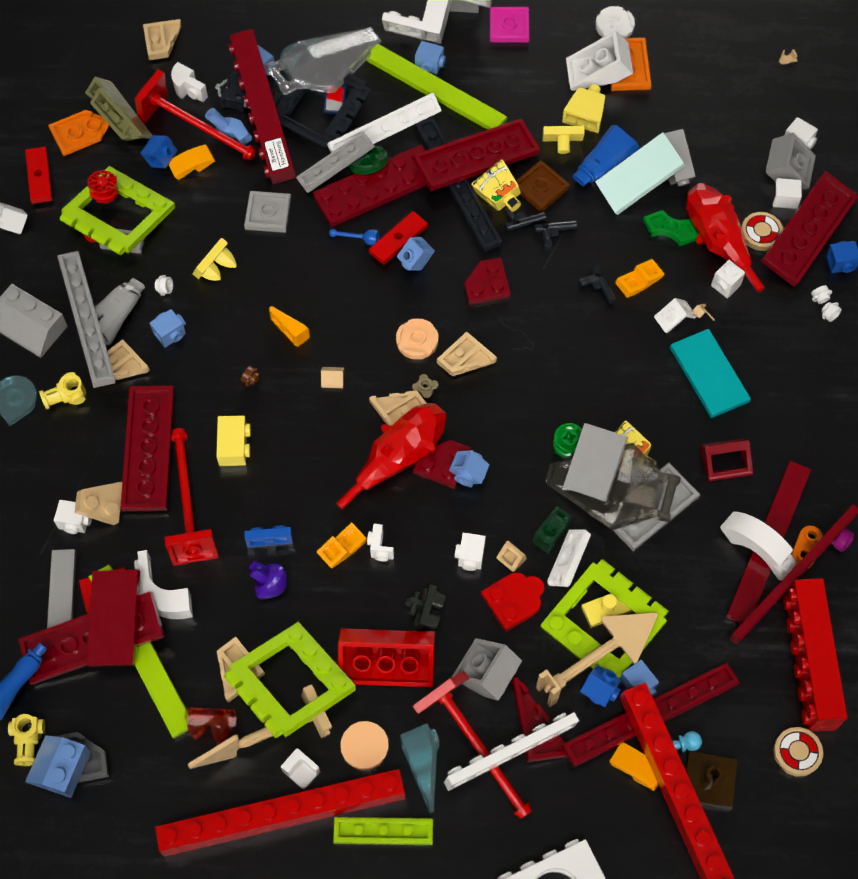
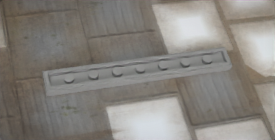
[57,251,116,388]

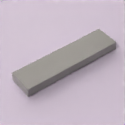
[296,131,375,193]
[47,549,77,628]

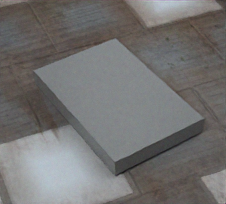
[563,423,628,502]

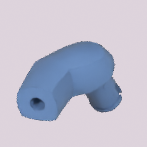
[205,108,252,145]

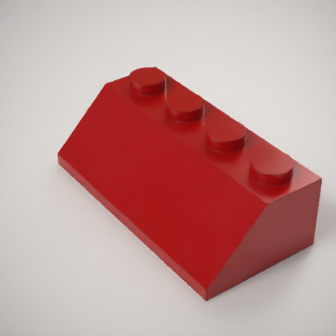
[338,629,435,687]

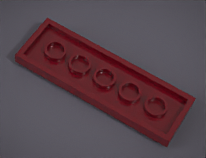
[413,118,540,191]
[313,144,427,228]
[761,171,858,287]
[120,386,175,511]
[18,591,165,685]

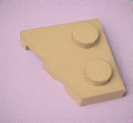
[143,19,182,60]
[437,332,497,376]
[107,340,150,380]
[369,390,426,426]
[74,482,122,525]
[217,637,265,703]

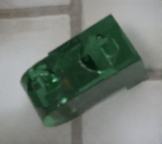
[532,507,573,554]

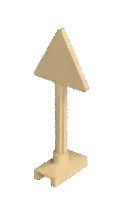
[536,613,658,707]
[188,685,332,769]

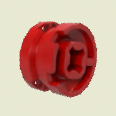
[88,170,118,203]

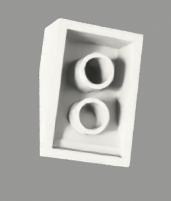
[566,31,633,91]

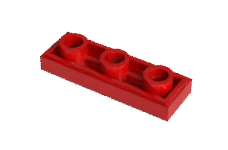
[25,147,53,204]
[369,211,428,265]

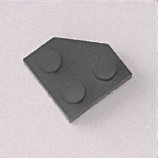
[55,732,109,783]

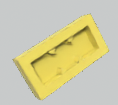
[542,126,585,154]
[581,594,633,628]

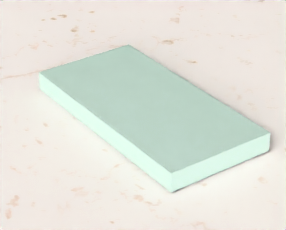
[595,132,686,215]

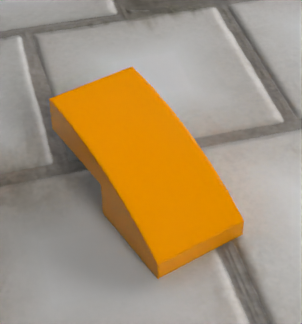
[169,144,215,180]
[615,259,664,298]
[316,522,367,568]
[609,743,658,791]

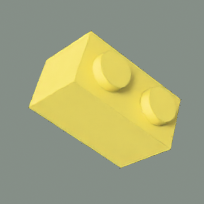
[217,416,251,466]

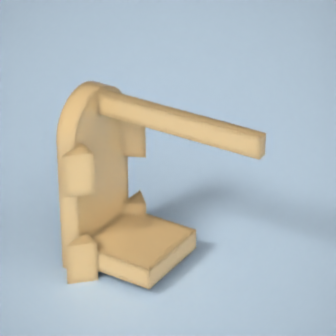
[779,49,797,64]
[693,304,715,321]

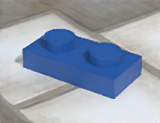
[245,525,293,548]

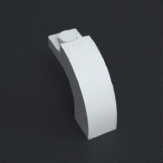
[720,512,797,581]
[134,550,193,619]

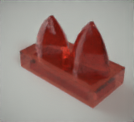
[184,707,237,745]

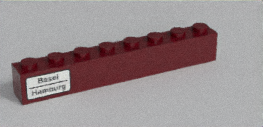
[228,29,296,184]

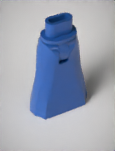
[573,125,640,186]
[0,642,47,720]

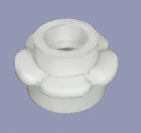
[155,275,173,296]
[811,285,832,304]
[821,302,842,322]

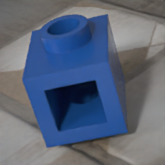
[140,135,178,168]
[826,241,858,273]
[580,664,622,707]

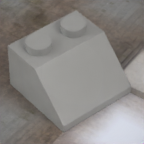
[766,133,816,190]
[452,638,522,701]

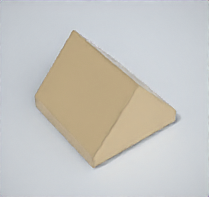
[321,367,344,388]
[496,541,526,572]

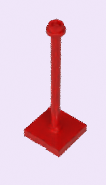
[135,69,256,160]
[165,428,219,566]
[413,671,532,819]

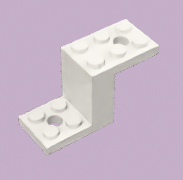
[382,0,492,44]

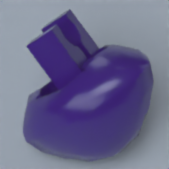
[249,560,287,600]

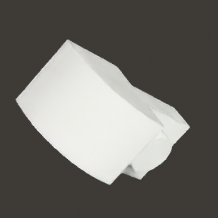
[171,62,208,102]

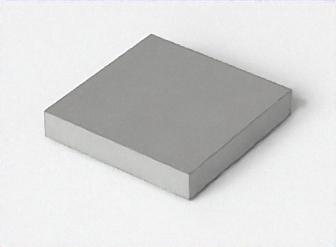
[244,191,291,233]

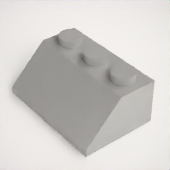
[0,284,68,358]

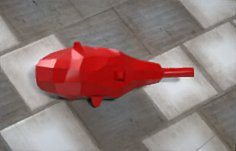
[686,183,765,292]
[336,403,446,510]

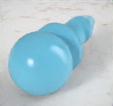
[672,731,702,752]

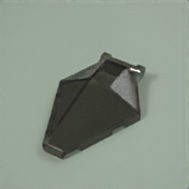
[545,443,681,530]

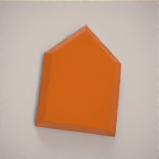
[48,110,109,156]

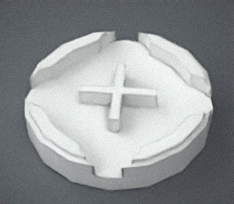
[596,6,635,38]

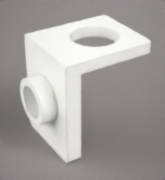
[654,298,697,333]

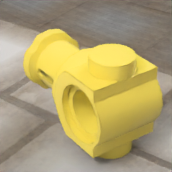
[39,372,86,410]
[8,714,45,766]

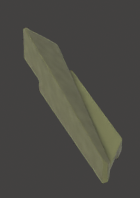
[85,77,152,141]

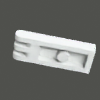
[548,530,591,587]

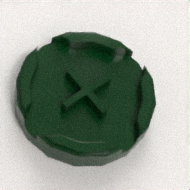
[349,146,389,175]

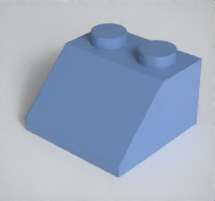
[25,735,91,798]

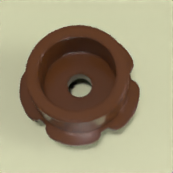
[241,366,260,386]

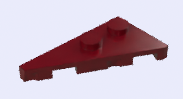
[512,677,567,762]

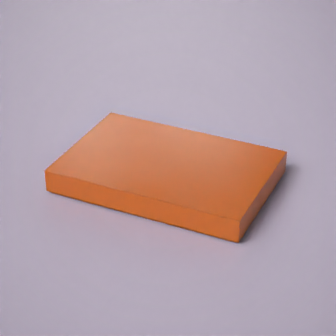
[610,38,651,91]

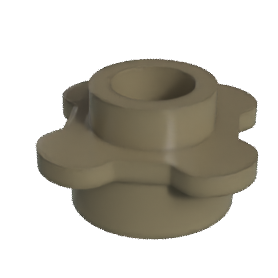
[412,374,438,398]

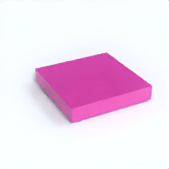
[490,7,529,42]

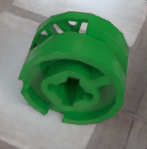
[553,423,582,458]

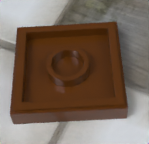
[516,160,570,212]

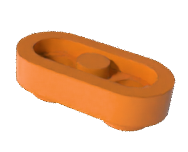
[791,526,823,568]

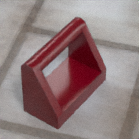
[700,439,753,482]

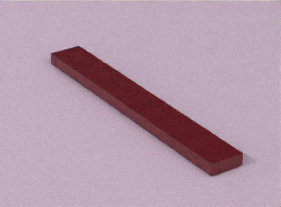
[726,461,811,624]
[730,504,858,645]
[562,663,740,768]

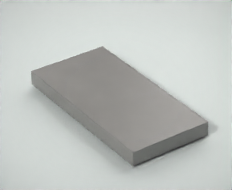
[603,463,700,551]

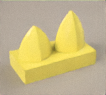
[193,238,237,281]

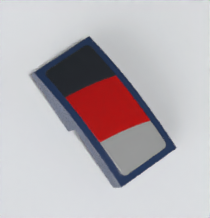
[324,77,347,115]

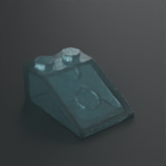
[400,724,440,813]

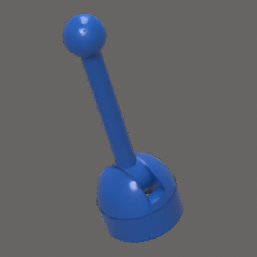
[329,229,379,246]

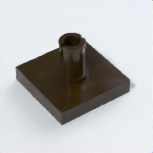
[686,751,738,810]

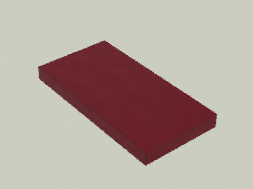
[86,570,140,667]

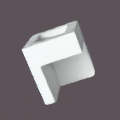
[773,178,801,209]
[0,203,28,234]
[281,748,320,790]

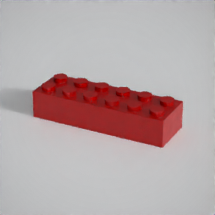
[783,578,847,732]

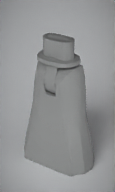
[94,278,145,346]

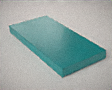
[670,329,751,418]

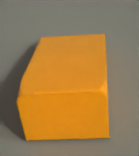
[269,306,310,347]

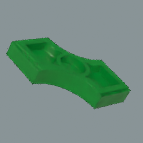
[643,210,698,246]

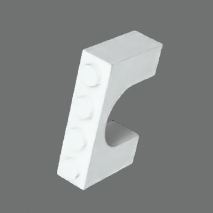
[498,839,605,879]

